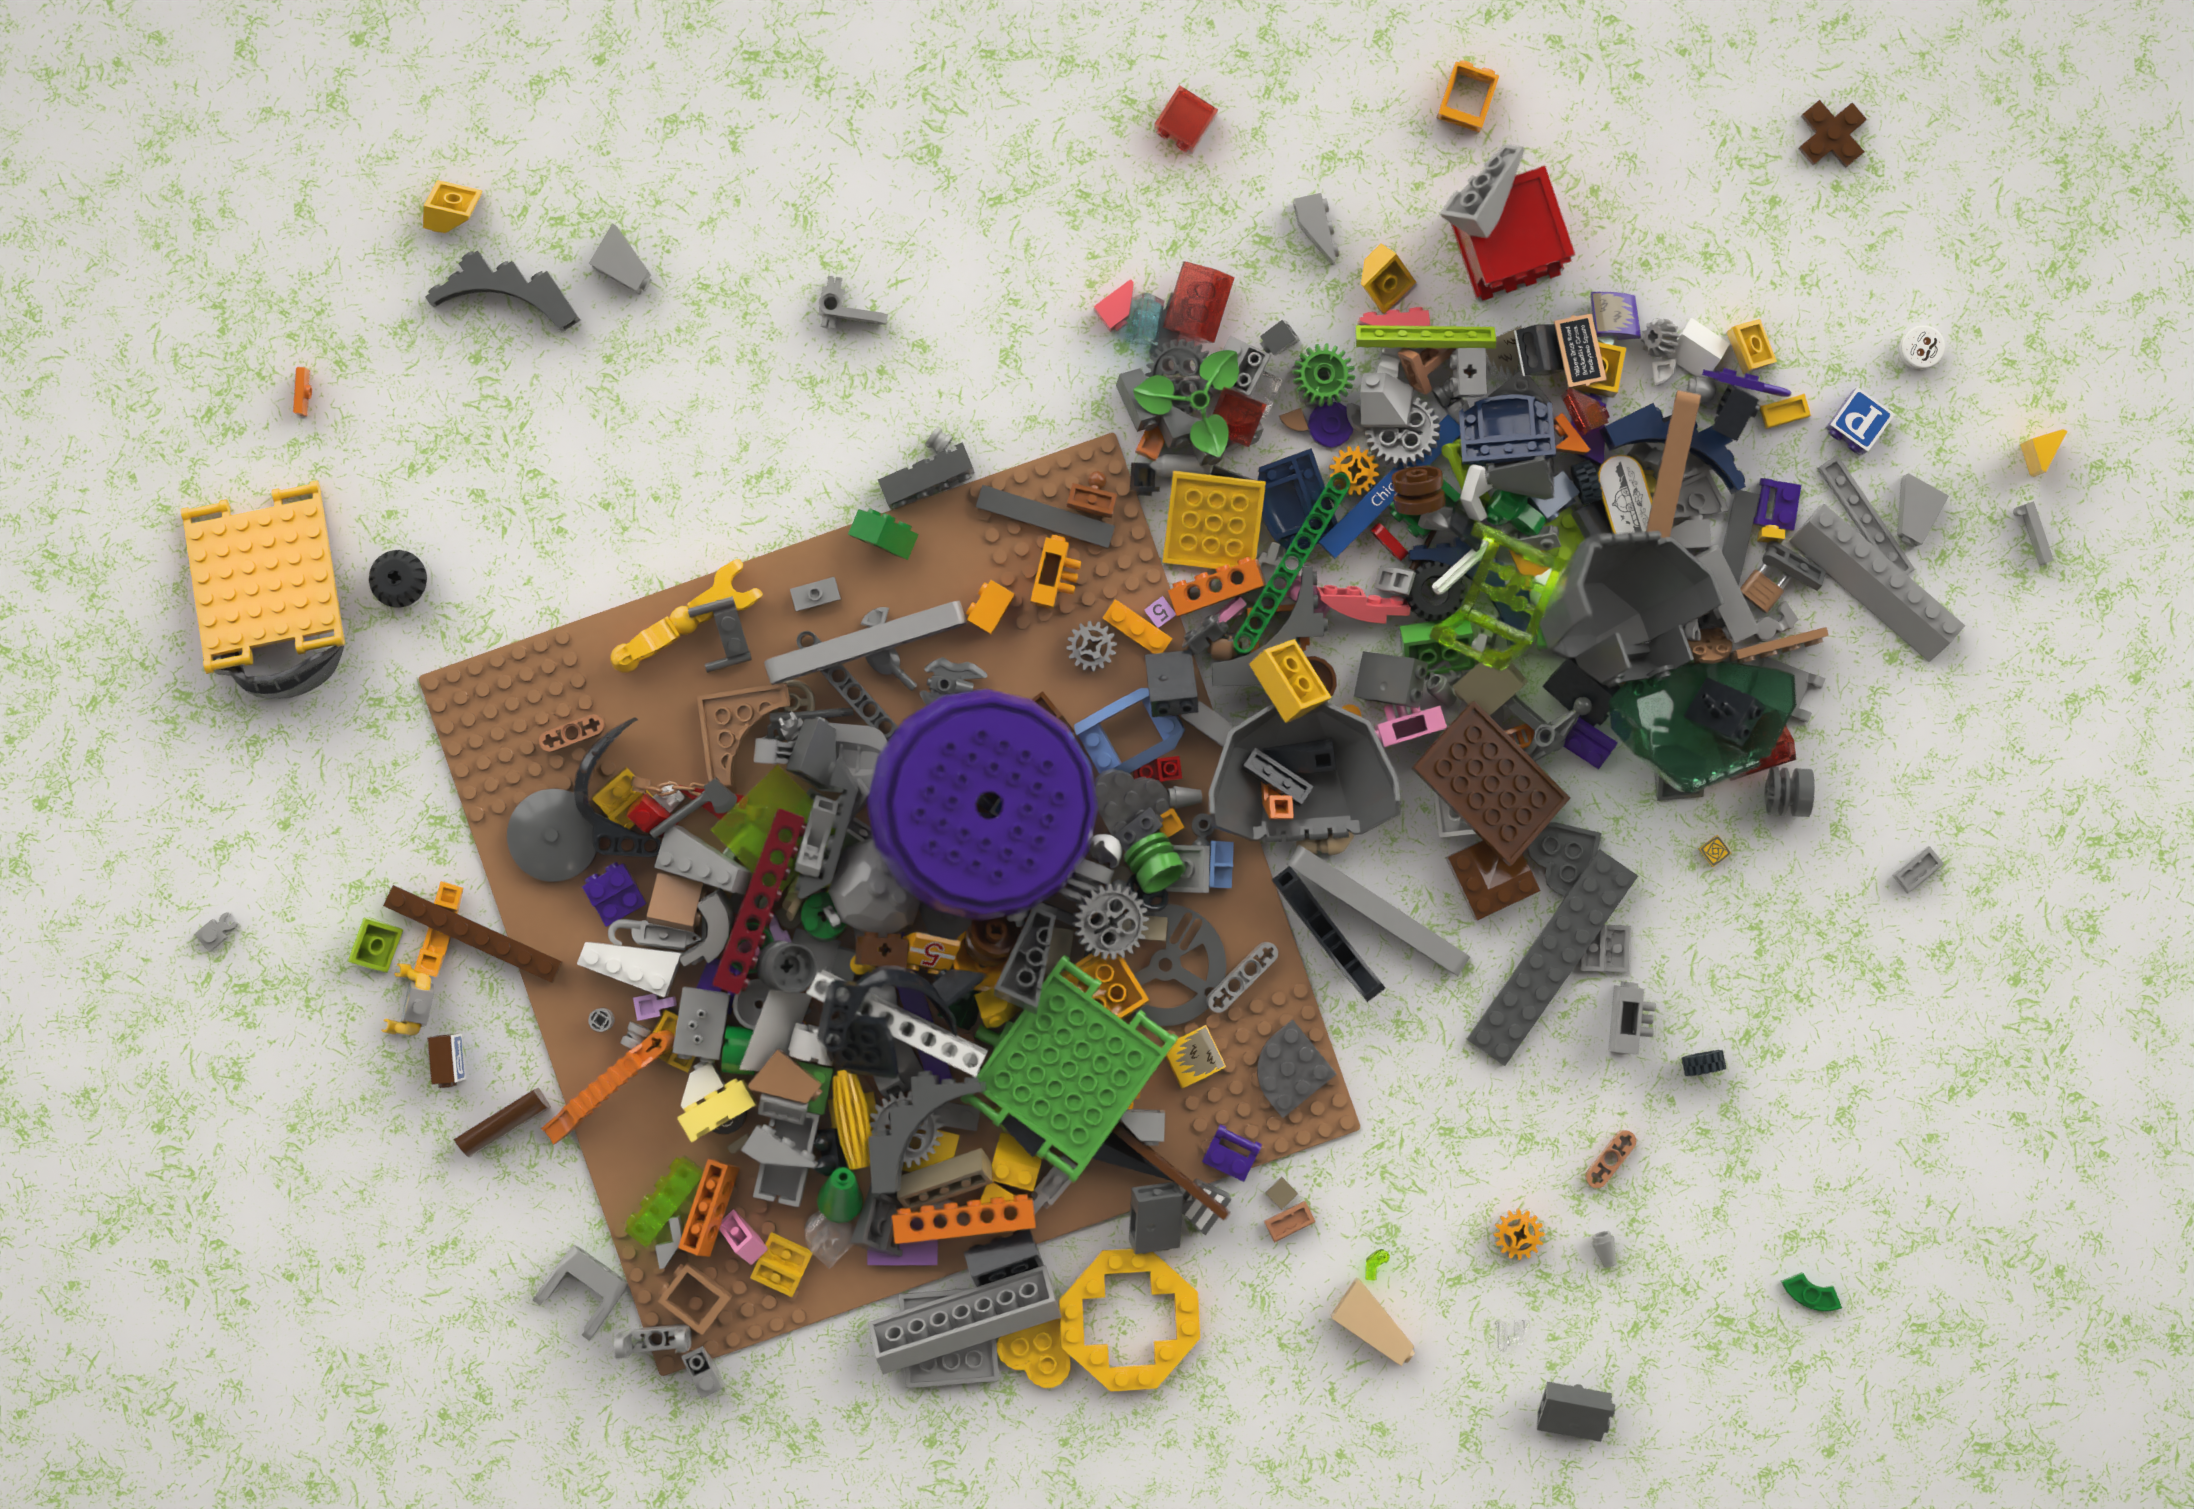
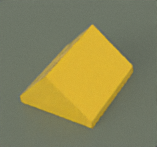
[1726,319,1777,375]
[2020,429,2068,477]

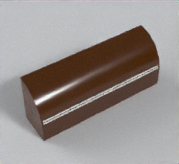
[453,1088,551,1157]

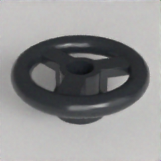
[1126,874,1169,912]

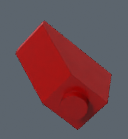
[627,792,679,838]

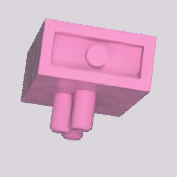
[1374,704,1447,748]

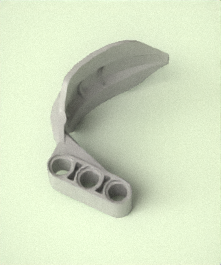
[754,723,887,793]

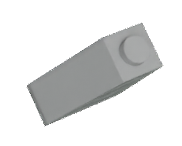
[589,223,651,295]
[1897,473,1949,547]

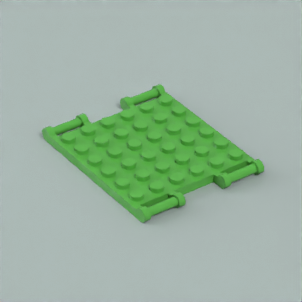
[960,955,1179,1183]

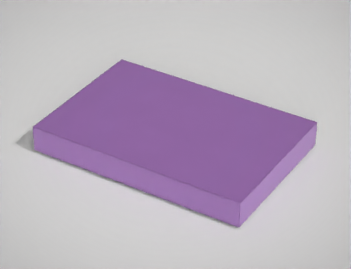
[867,1218,938,1265]

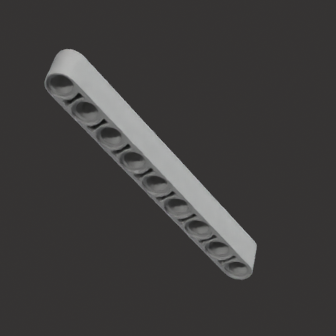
[764,601,967,685]
[1286,845,1470,976]

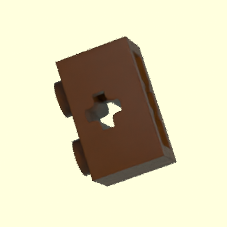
[855,932,908,968]

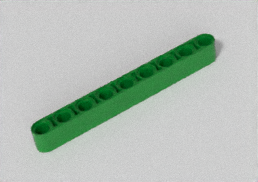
[1233,473,1350,655]

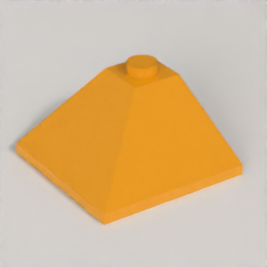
[1060,952,1150,1019]

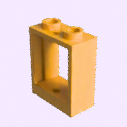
[1436,60,1499,133]

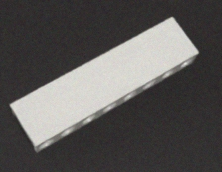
[807,969,988,1077]

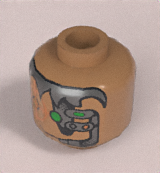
[1207,632,1243,661]

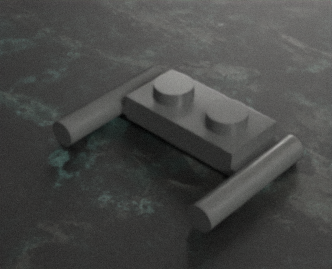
[688,596,752,673]

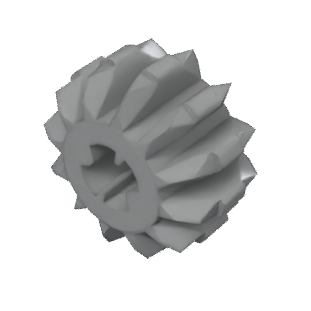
[1641,318,1681,358]

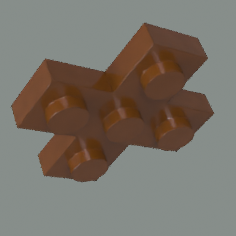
[1798,100,1867,168]

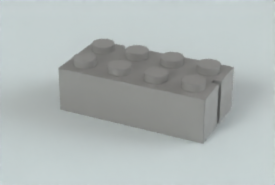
[753,1112,821,1207]

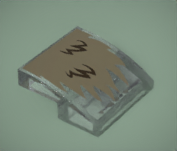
[1485,325,1523,388]

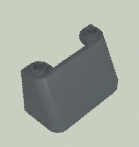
[1485,455,1555,500]

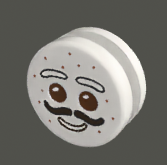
[1899,326,1945,370]

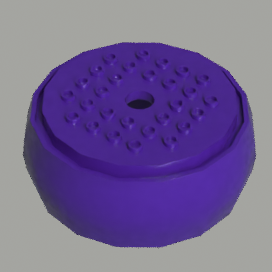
[867,689,1098,921]

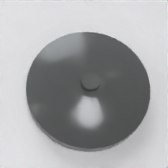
[507,789,601,882]

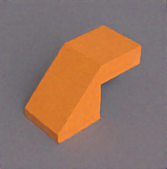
[1261,782,1294,819]

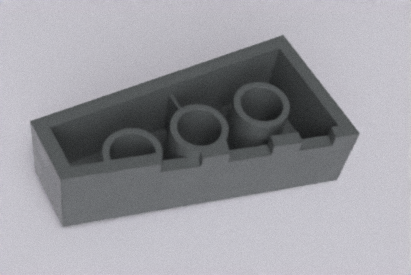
[878,442,975,509]

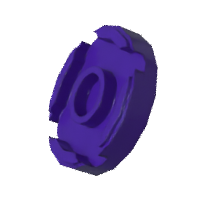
[1308,402,1354,448]

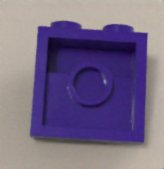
[582,862,647,927]

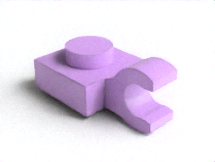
[633,994,677,1021]

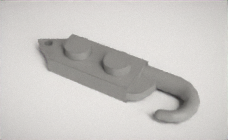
[608,919,702,950]

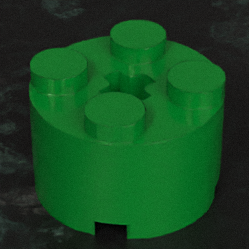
[801,892,847,942]
[721,1026,755,1075]

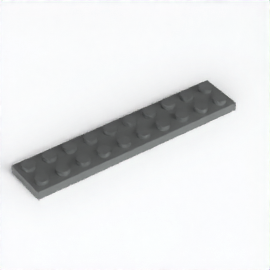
[1466,849,1638,1066]

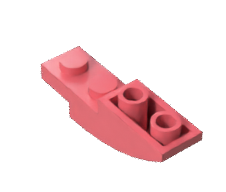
[1316,585,1411,624]

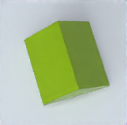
[347,917,403,973]

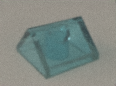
[1125,292,1165,346]

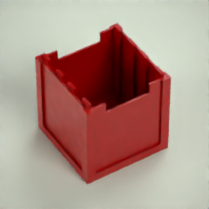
[1450,166,1575,301]

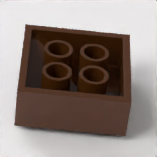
[1445,840,1541,921]

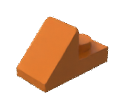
[1553,413,1590,455]

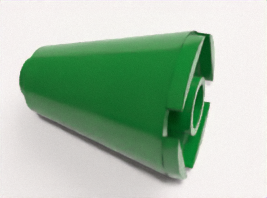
[817,1168,864,1223]

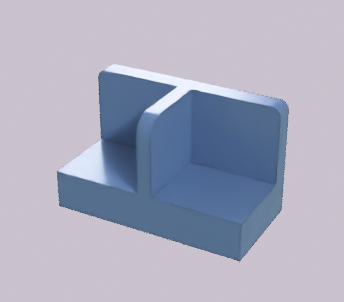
[1209,841,1234,888]

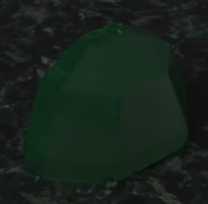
[1609,661,1796,793]

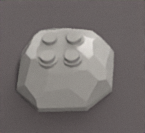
[828,837,921,938]

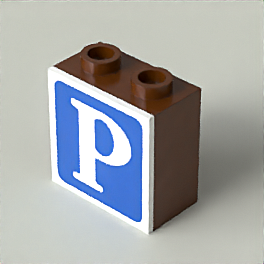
[428,1033,465,1088]

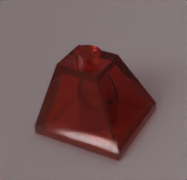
[1561,388,1610,437]

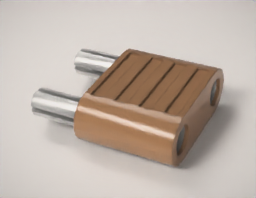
[1740,563,1791,614]

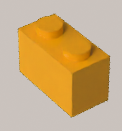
[966,580,1015,635]

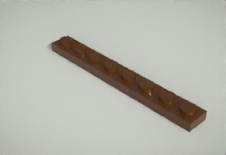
[383,885,562,983]

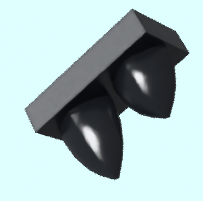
[813,1128,846,1176]

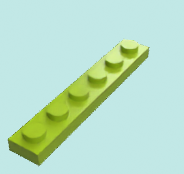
[1355,325,1496,349]

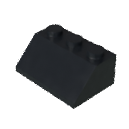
[964,1229,1044,1287]

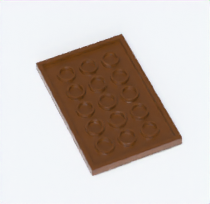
[1411,701,1571,866]

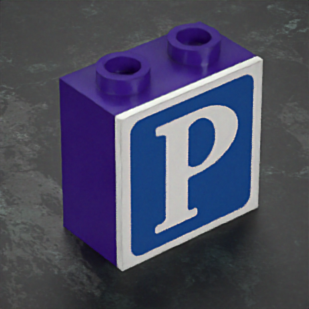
[1826,387,1895,454]

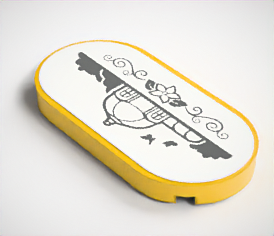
[1597,455,1652,534]

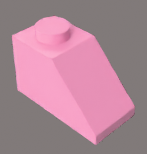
[719,1209,768,1265]

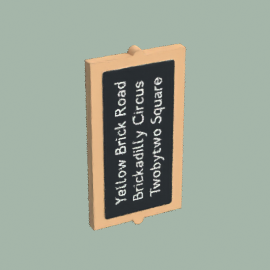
[1554,313,1606,388]

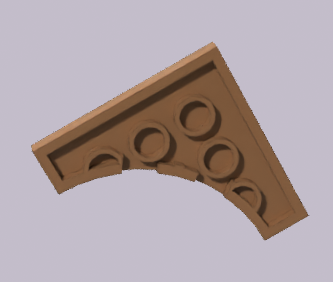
[697,683,790,786]

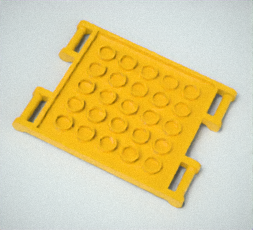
[181,480,345,674]

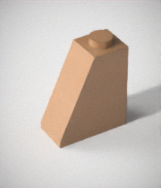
[747,1049,823,1103]

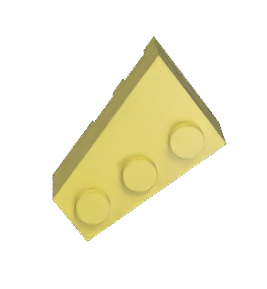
[677,1078,758,1142]

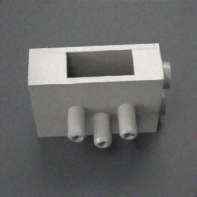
[1608,981,1656,1054]
[672,987,731,1063]

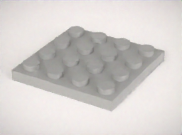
[899,1288,999,1388]

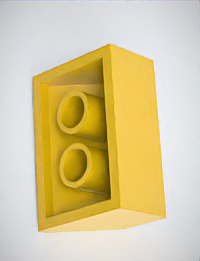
[1249,639,1332,723]

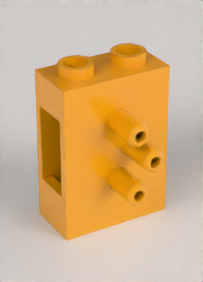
[1030,535,1081,610]

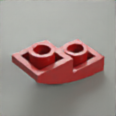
[1133,756,1183,782]

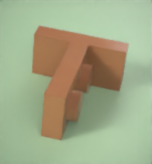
[1397,348,1457,395]

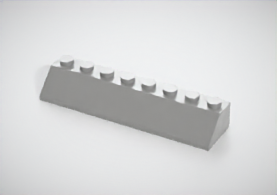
[1790,504,1966,662]
[868,1265,1061,1374]

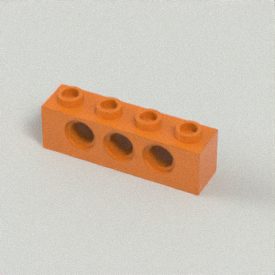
[1168,557,1266,616]
[678,1159,740,1257]

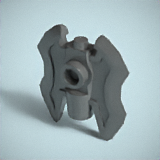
[920,657,988,705]

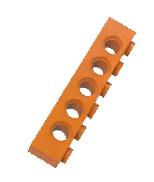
[892,1194,1036,1244]

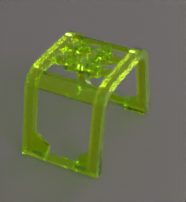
[1429,522,1565,671]

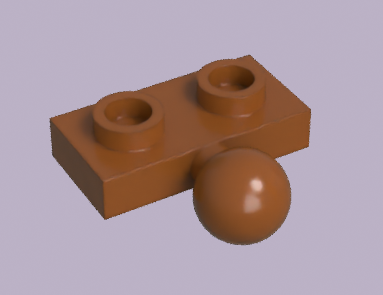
[1066,471,1117,518]

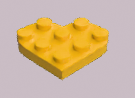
[997,1318,1071,1388]

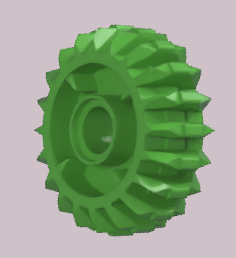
[1292,343,1355,407]

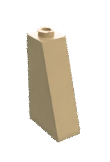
[1330,1277,1415,1366]

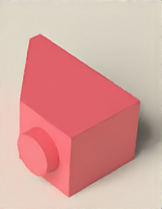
[1094,279,1134,332]

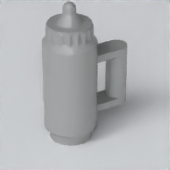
[1150,454,1210,486]

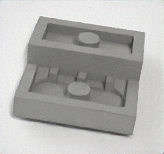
[1581,925,1631,972]

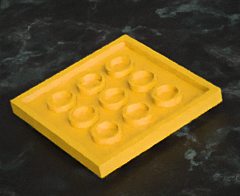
[1162,471,1266,572]

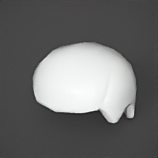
[1089,834,1123,869]

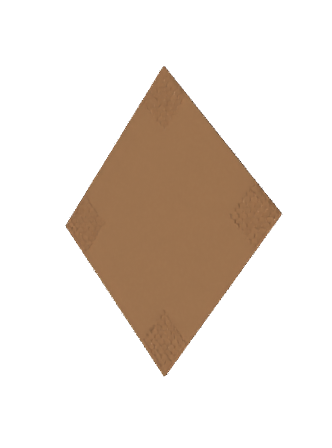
[419,433,1360,1376]

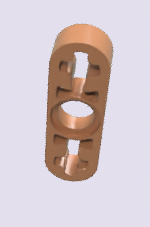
[539,714,605,752]
[1585,1130,1636,1188]

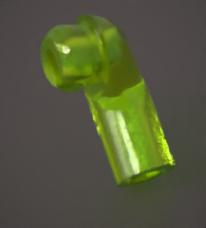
[1365,1249,1390,1280]

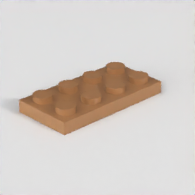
[1729,627,1829,664]

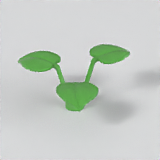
[1133,350,1239,457]

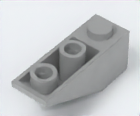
[1293,193,1339,265]
[741,1124,818,1168]

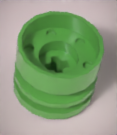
[1124,833,1186,893]

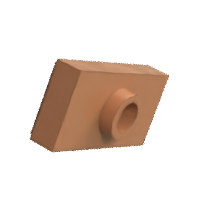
[1264,1201,1316,1243]

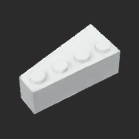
[577,942,683,997]

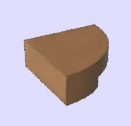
[1279,408,1309,432]

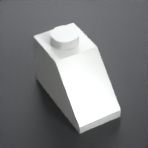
[681,1062,725,1109]

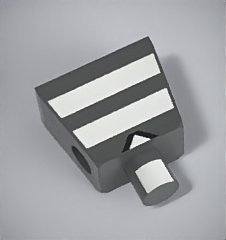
[1178,1179,1231,1235]

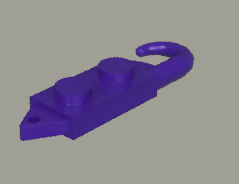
[1702,368,1791,397]

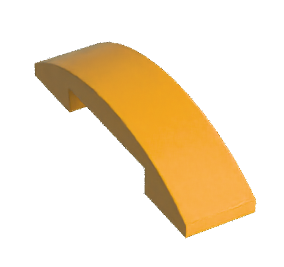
[414,881,464,977]

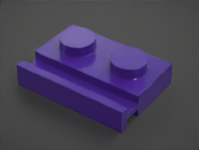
[1563,717,1618,770]

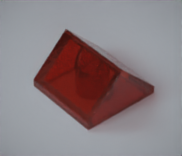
[1212,386,1267,447]

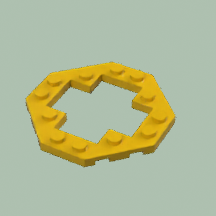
[1058,1248,1200,1392]

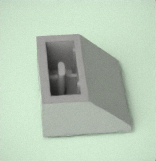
[1223,336,1271,397]

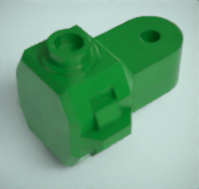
[1484,489,1546,537]

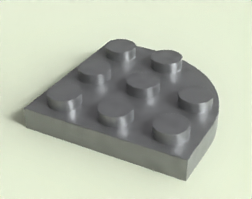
[1257,1019,1337,1118]

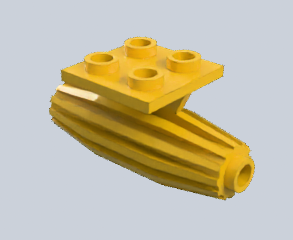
[828,1070,878,1169]

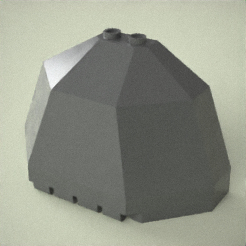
[1539,531,1724,659]
[1209,701,1400,843]

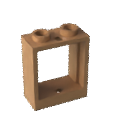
[658,1262,733,1335]

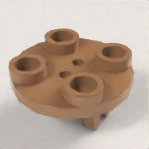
[1687,627,1732,664]

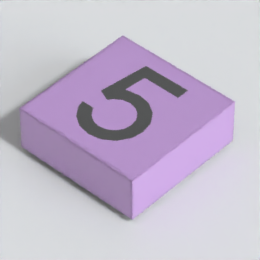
[1144,596,1176,628]

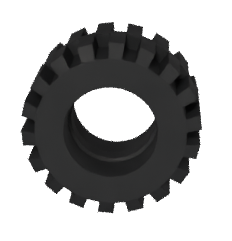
[1406,562,1465,621]

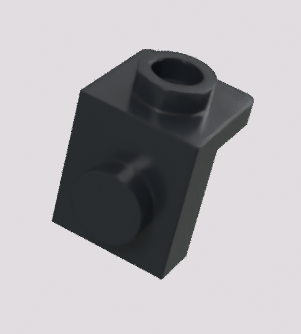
[1130,462,1160,496]

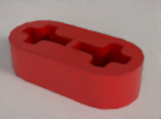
[1370,522,1409,562]

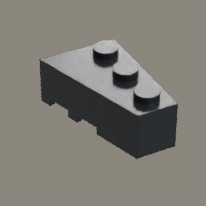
[1712,384,1761,441]

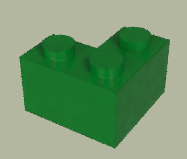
[848,508,919,560]

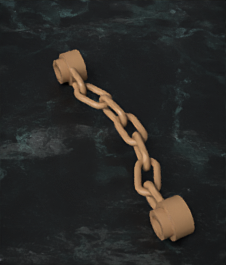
[631,776,764,822]

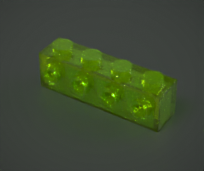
[624,1155,704,1248]

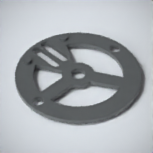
[1130,904,1226,1026]

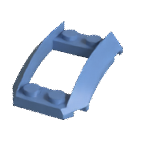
[1074,688,1186,774]

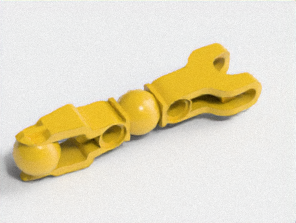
[610,559,763,673]

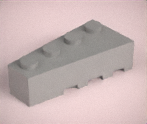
[654,825,752,895]

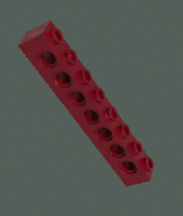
[712,808,807,995]

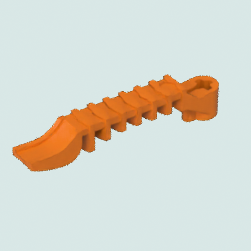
[541,1030,675,1145]

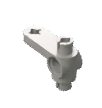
[818,276,888,329]

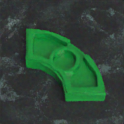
[1781,1272,1842,1311]

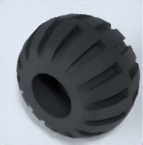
[369,550,427,608]

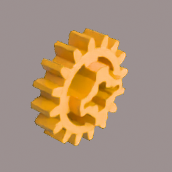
[1329,446,1379,496]
[1493,1208,1545,1260]

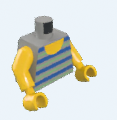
[381,963,434,1035]

